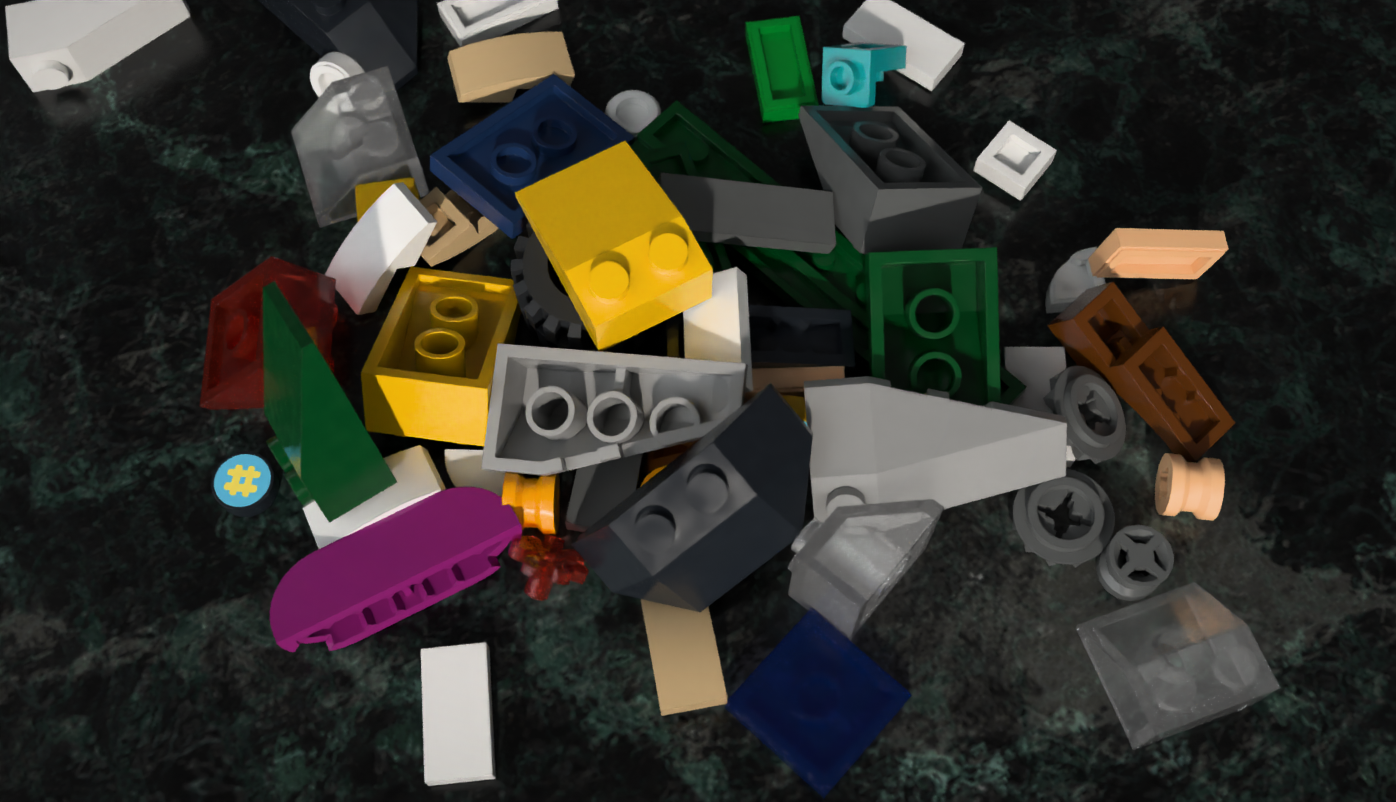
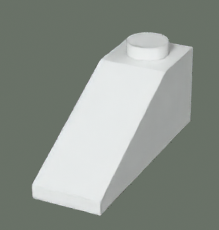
[5,0,191,93]

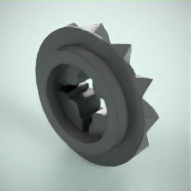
[1043,366,1126,464]
[1012,469,1115,568]

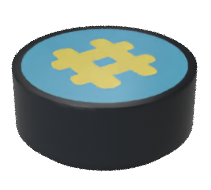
[211,451,280,517]

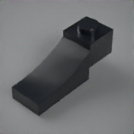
[658,305,856,376]

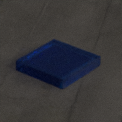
[724,608,912,798]

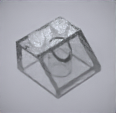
[291,66,429,228]
[788,499,944,643]
[1076,582,1280,750]

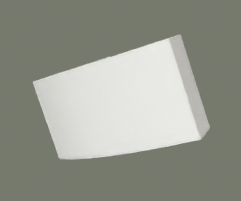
[325,182,437,315]
[303,445,446,549]

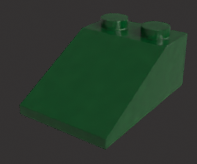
[865,247,1001,406]
[263,281,397,523]

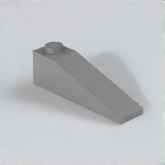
[481,343,748,476]
[804,376,1067,531]

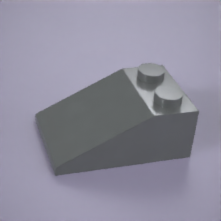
[799,105,982,254]

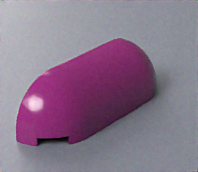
[270,487,522,652]

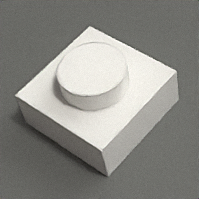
[973,121,1057,201]

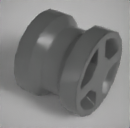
[1096,524,1174,601]

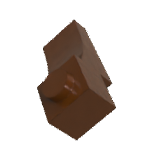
[1047,282,1235,462]

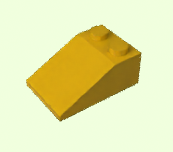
[515,140,713,352]
[361,267,521,446]

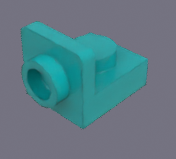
[822,43,907,108]

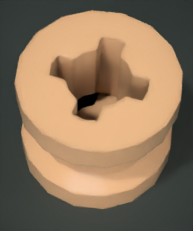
[1155,453,1225,521]

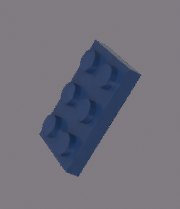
[430,74,635,239]

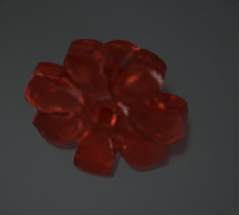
[508,534,589,601]

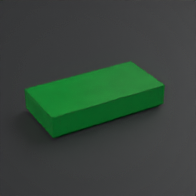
[745,16,819,123]

